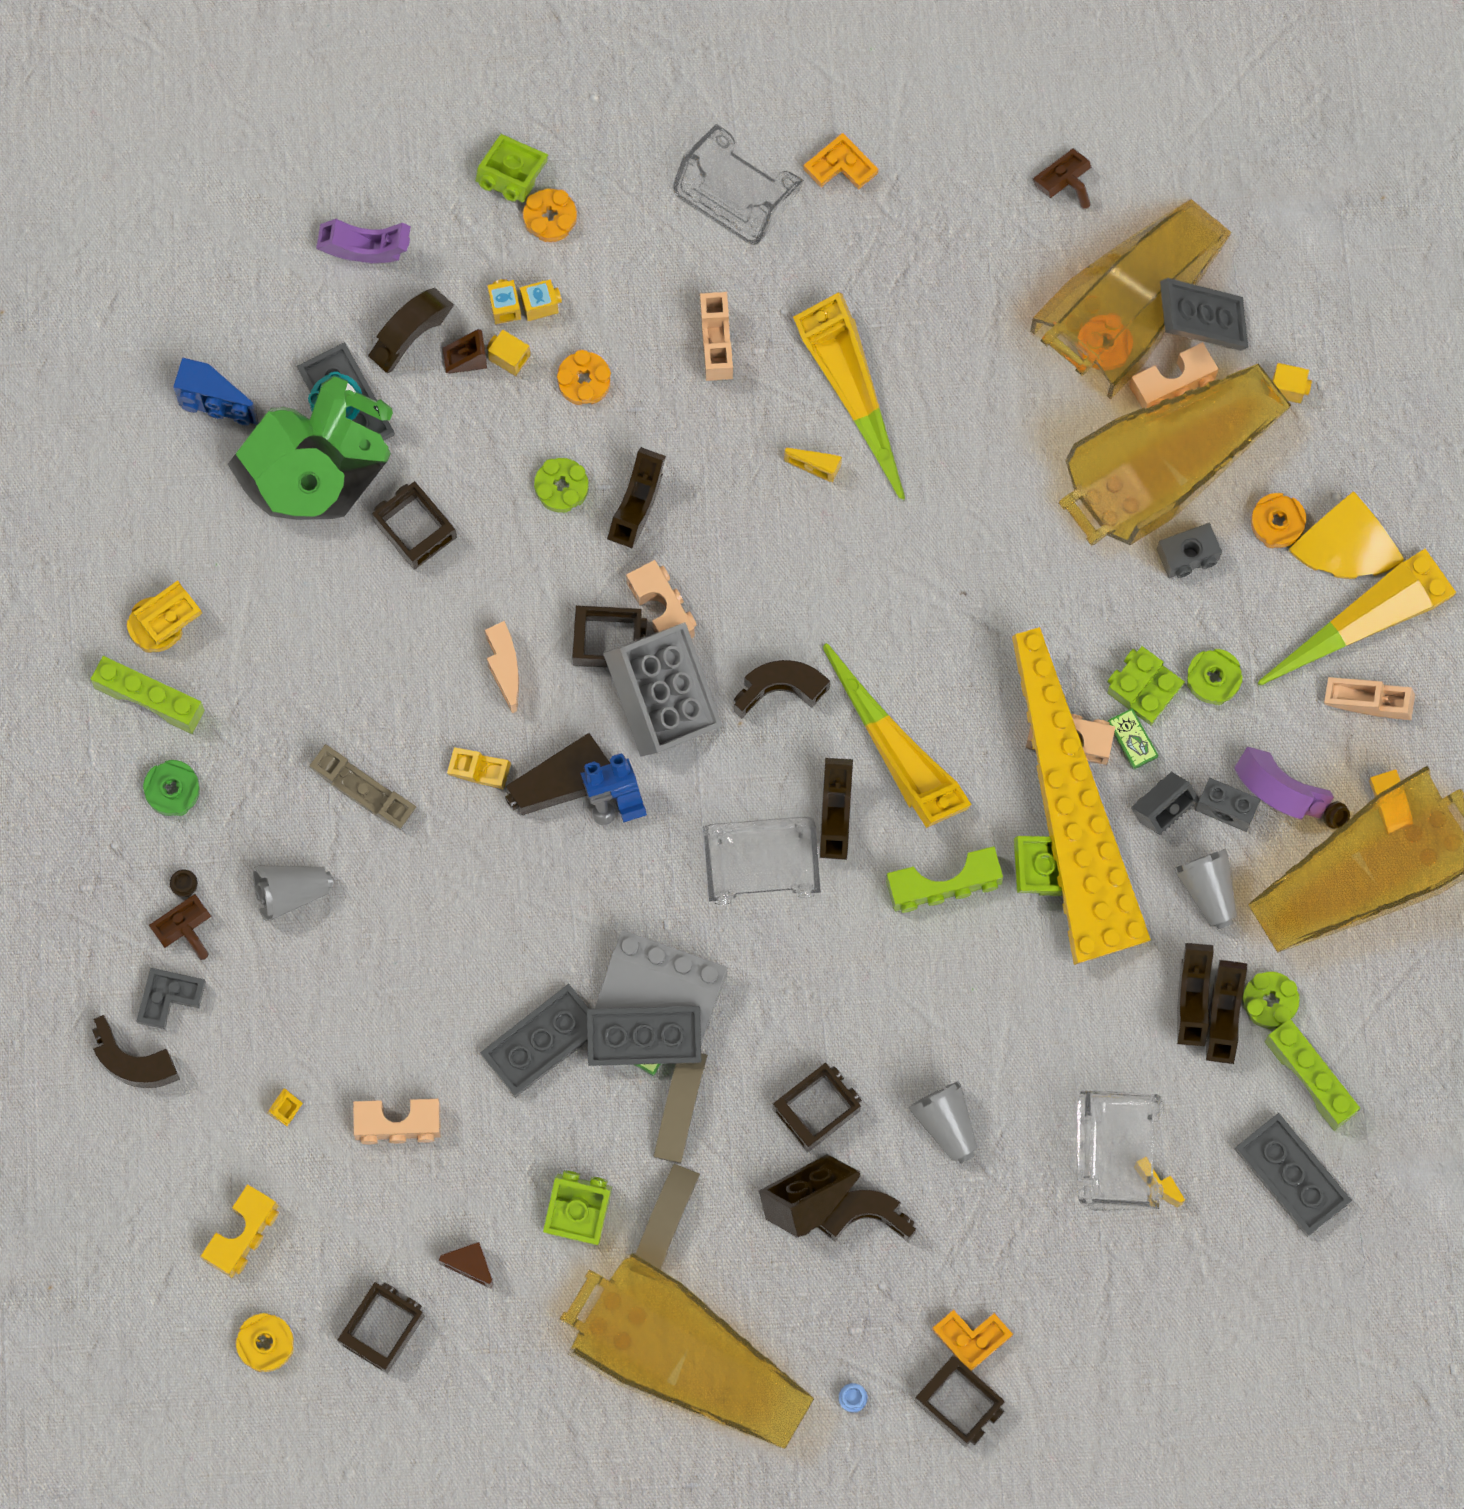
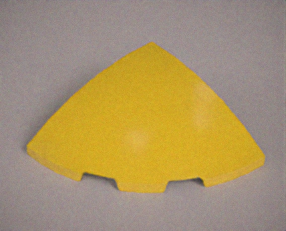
[1288,491,1404,579]

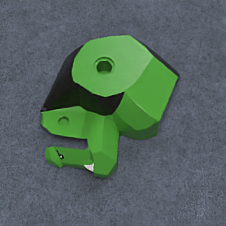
[228,375,393,520]

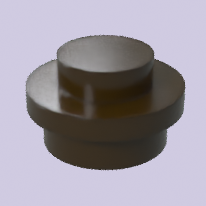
[1324,801,1350,829]
[170,869,198,897]

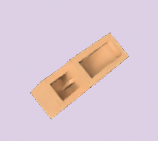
[485,621,519,713]
[1324,677,1415,720]

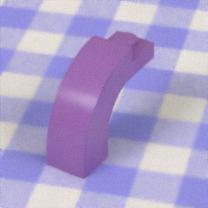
[316,219,411,263]
[1234,747,1334,820]

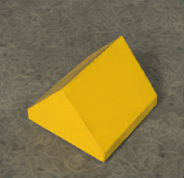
[267,1088,303,1126]

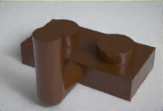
[1032,148,1092,209]
[149,894,211,960]

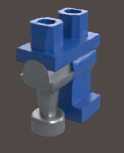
[581,753,647,825]

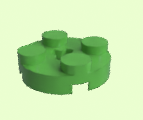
[143,760,200,816]

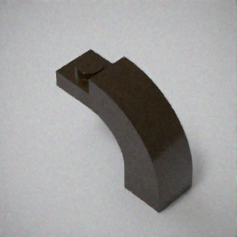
[368,288,454,373]
[607,447,666,548]
[734,660,830,719]
[819,758,853,860]
[1177,943,1214,1047]
[1206,959,1247,1064]
[92,1015,180,1088]
[817,1190,916,1242]

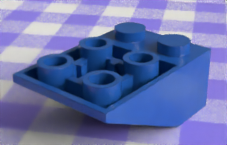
[173,357,258,425]

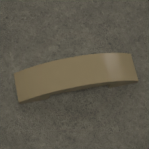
[309,744,416,830]
[654,1053,708,1164]
[631,1164,700,1279]

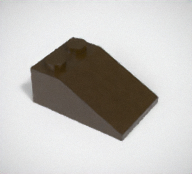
[759,1154,861,1238]

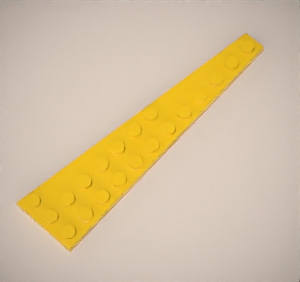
[1012,627,1151,965]

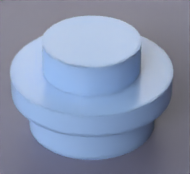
[839,1383,867,1413]

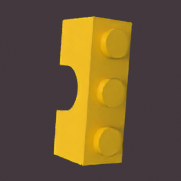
[200,1184,279,1279]

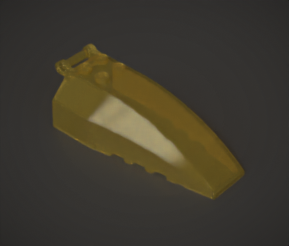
[1030,199,1232,399]
[1059,363,1291,546]
[1248,766,1464,953]
[560,1253,814,1449]

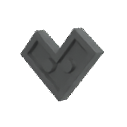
[137,968,206,1029]

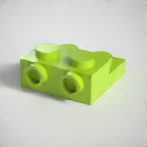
[475,134,548,202]
[1107,646,1185,726]
[1014,836,1063,896]
[543,1170,613,1245]

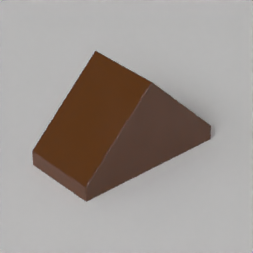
[442,329,487,374]
[438,1242,494,1289]

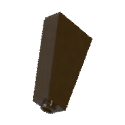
[505,733,611,815]

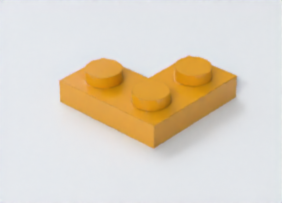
[803,133,879,190]
[932,1310,1013,1371]

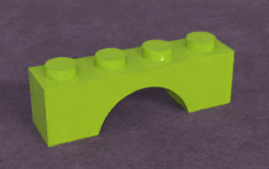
[90,656,205,734]
[886,846,1003,913]
[1264,1019,1360,1131]

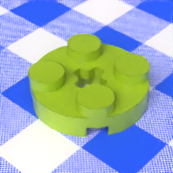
[534,458,589,513]
[1187,649,1242,705]
[1242,972,1300,1029]

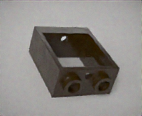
[372,481,457,570]
[572,605,647,668]
[772,1062,862,1153]
[337,1282,425,1374]
[914,1355,1005,1448]

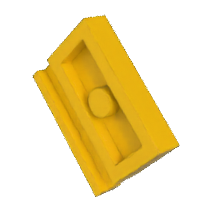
[133,580,202,645]

